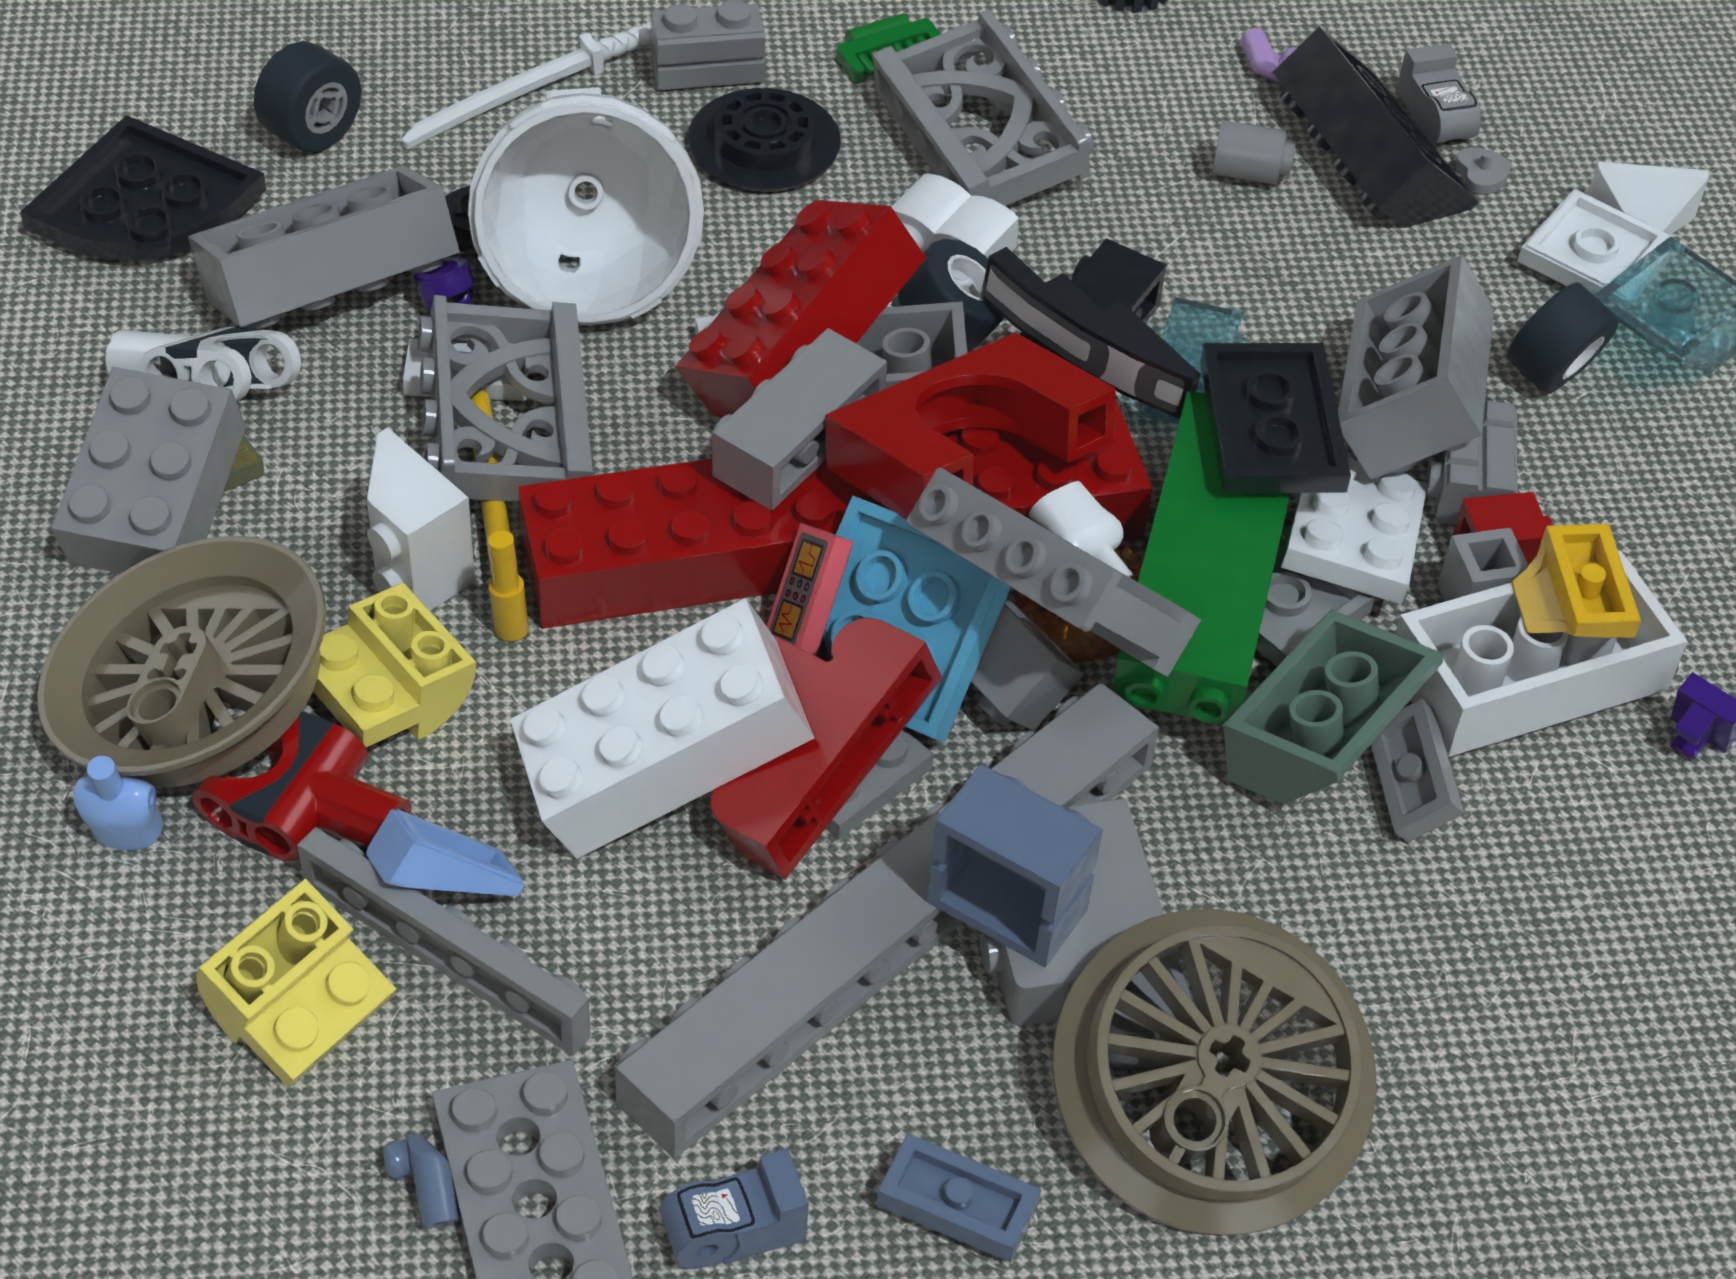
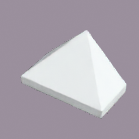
[1588,162,1709,235]

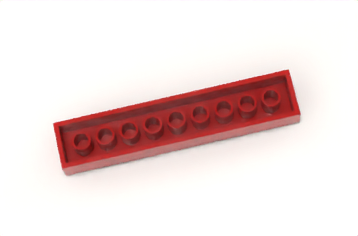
[518,400,1152,629]

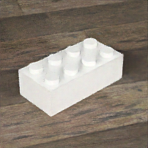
[1395,551,1688,757]
[510,598,814,859]

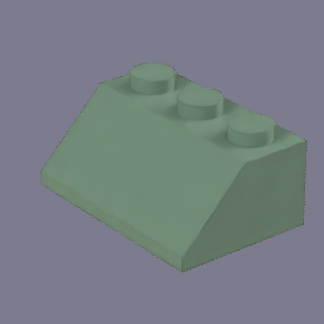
[1223,609,1443,805]

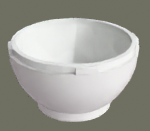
[468,93,704,326]

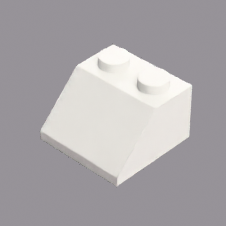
[367,427,475,611]

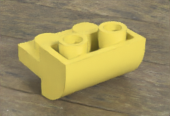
[313,582,476,747]
[196,878,397,1088]

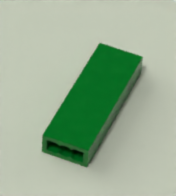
[1112,391,1290,725]

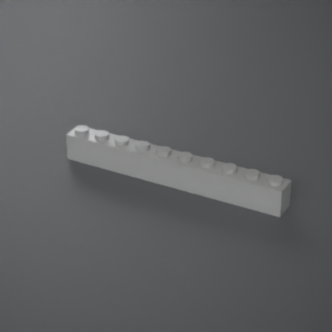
[615,682,1159,1160]

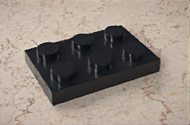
[1200,343,1351,493]

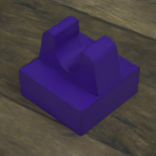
[1670,672,1736,761]

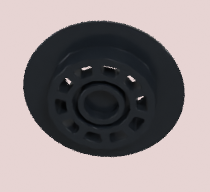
[688,88,841,192]

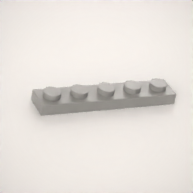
[297,827,591,1056]

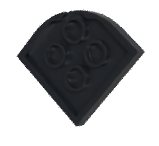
[20,115,266,263]

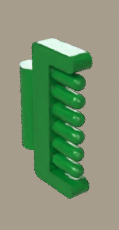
[836,13,941,84]

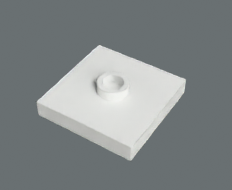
[1518,189,1672,311]

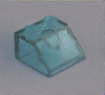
[1594,236,1736,373]

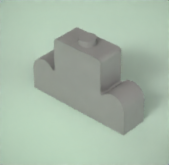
[980,798,1193,1070]

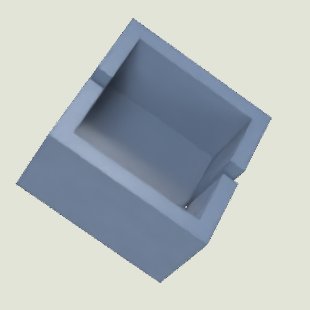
[926,764,1103,968]

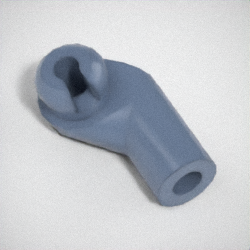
[383,1134,459,1229]

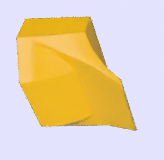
[1512,523,1641,638]

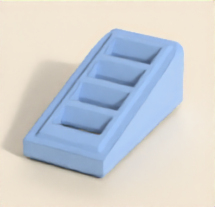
[366,809,525,896]

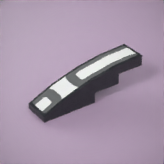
[980,247,1201,419]

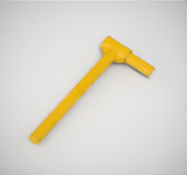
[470,389,529,641]

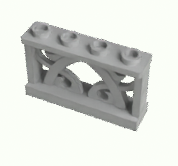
[872,9,1094,206]
[418,295,593,502]
[907,468,1202,677]

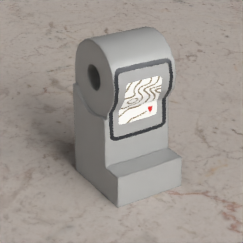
[1396,43,1481,144]

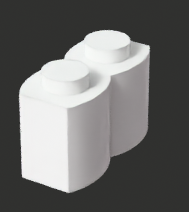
[892,174,1019,258]

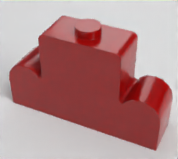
[711,618,942,880]

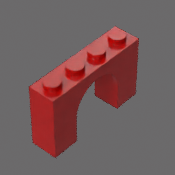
[825,332,1116,520]

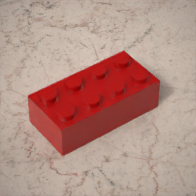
[675,200,926,418]

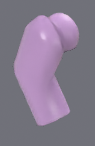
[1241,28,1295,83]

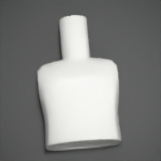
[1029,481,1134,579]

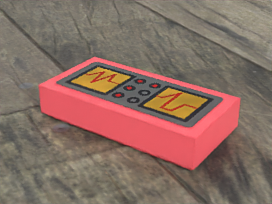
[767,523,853,656]

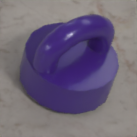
[414,257,475,314]

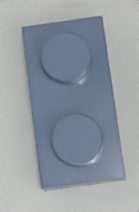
[876,1133,1042,1263]

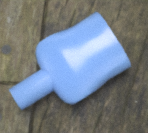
[73,755,164,850]

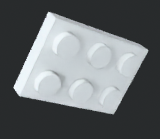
[1281,456,1427,605]

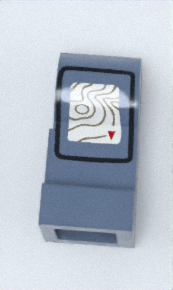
[659,1148,809,1269]

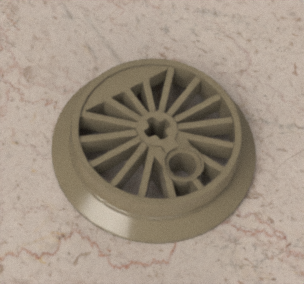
[37,536,326,787]
[1052,909,1376,1236]

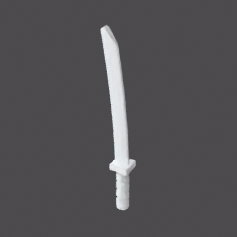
[402,21,651,149]

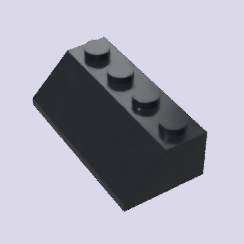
[1272,26,1479,228]

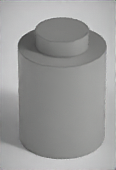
[1212,120,1295,185]

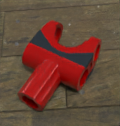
[193,712,411,861]

